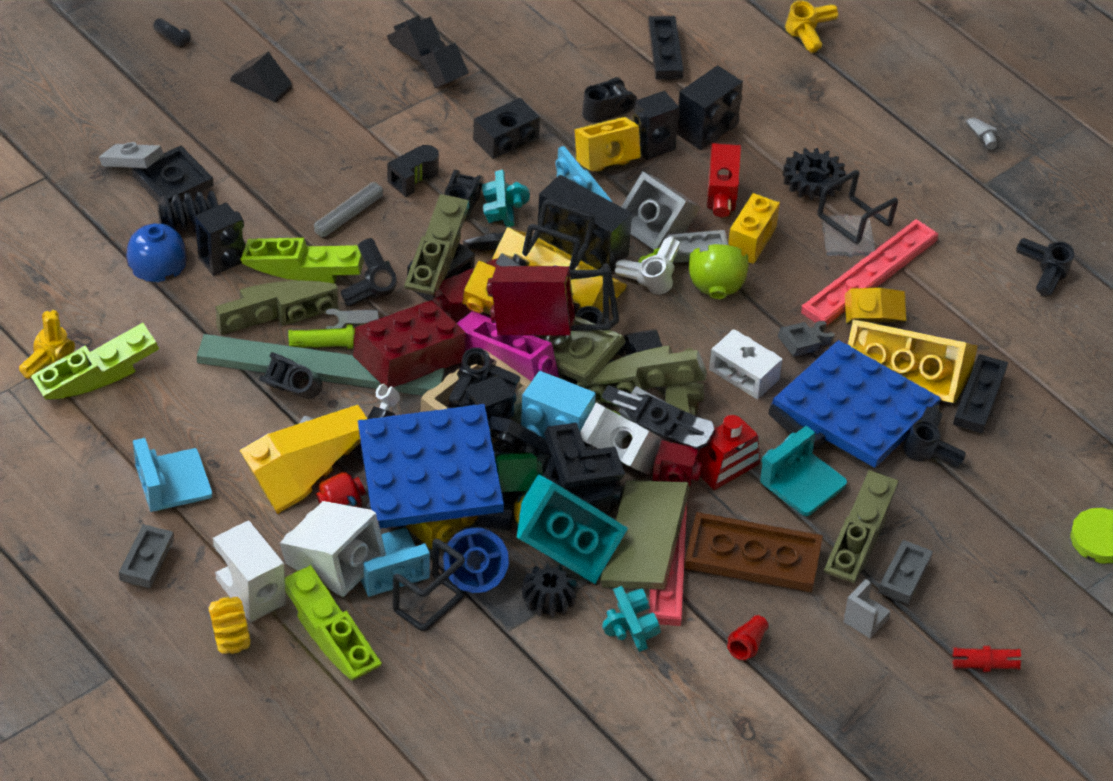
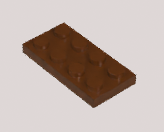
[684,512,823,592]

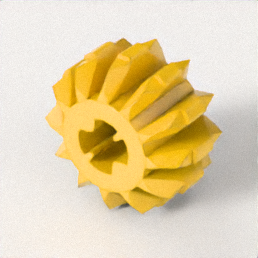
[209,597,251,654]

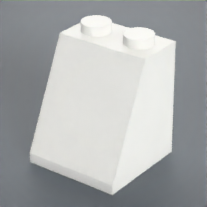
[280,501,386,597]

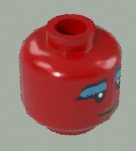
[316,472,366,508]

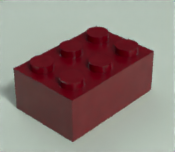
[353,300,466,388]

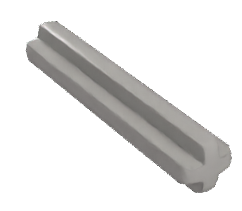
[314,182,383,237]

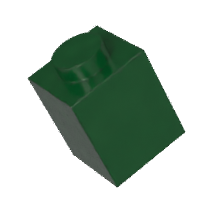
[494,453,543,492]

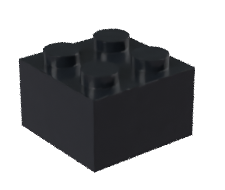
[677,65,743,150]

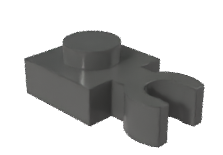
[778,321,835,357]

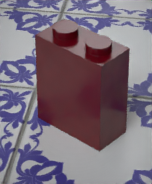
[487,266,575,336]

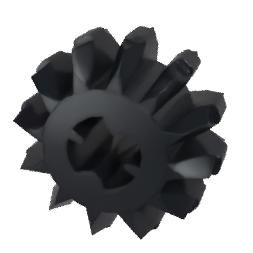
[522,563,578,619]

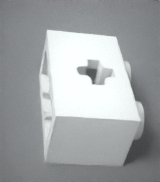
[709,329,782,400]

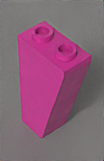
[457,311,559,382]

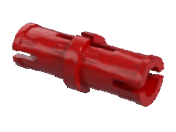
[952,646,1021,672]

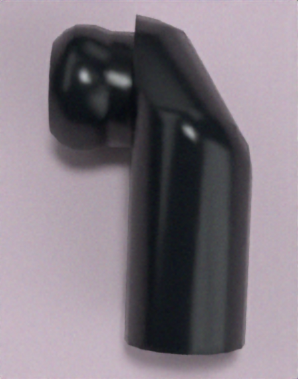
[153,18,191,47]

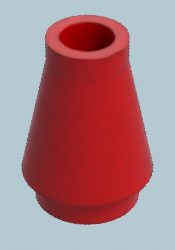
[727,615,769,660]

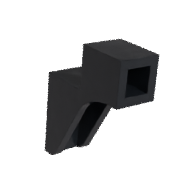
[386,15,469,88]

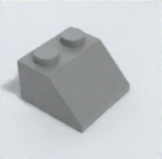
[621,172,701,250]

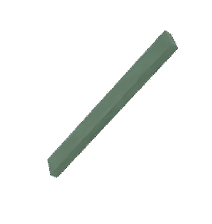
[197,334,444,396]

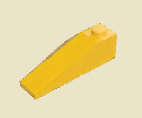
[848,319,978,403]
[240,405,368,514]

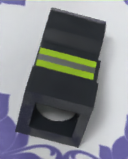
[387,145,439,197]

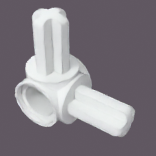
[615,237,680,295]

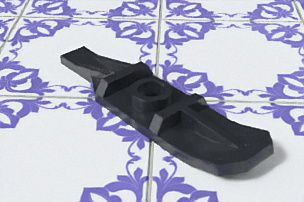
[601,385,716,450]

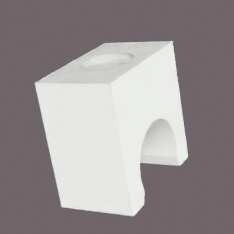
[580,403,667,475]
[213,520,286,623]

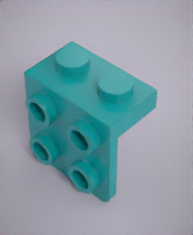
[760,426,847,516]

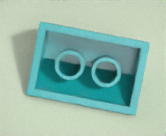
[517,474,628,584]

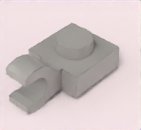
[326,308,378,329]

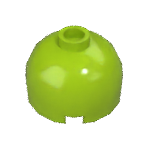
[689,244,748,299]

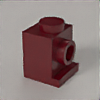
[652,440,702,488]

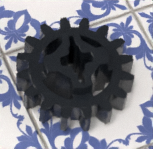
[783,148,846,200]

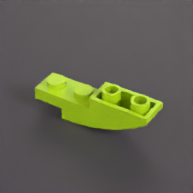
[241,238,364,284]
[31,323,159,400]
[284,565,382,681]

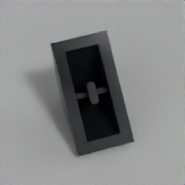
[230,51,292,103]

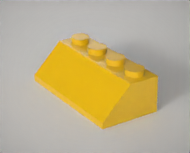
[492,227,627,312]

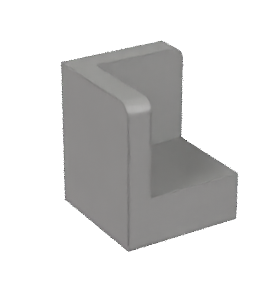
[843,579,890,639]

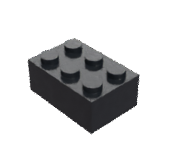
[538,175,632,272]

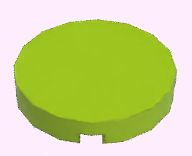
[1070,508,1113,564]

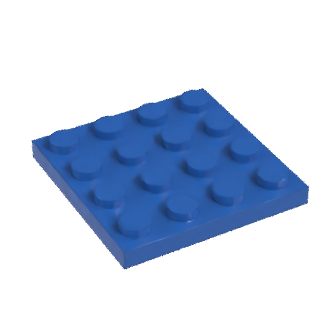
[772,340,941,468]
[358,404,504,529]

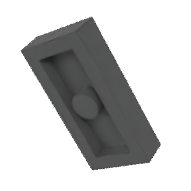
[119,524,174,588]
[878,540,933,604]

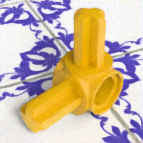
[785,1,838,53]
[19,310,75,379]

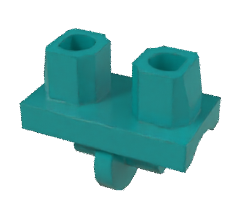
[482,169,530,228]
[602,586,661,652]

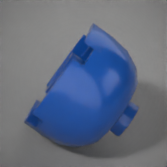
[126,223,187,282]
[443,528,509,593]

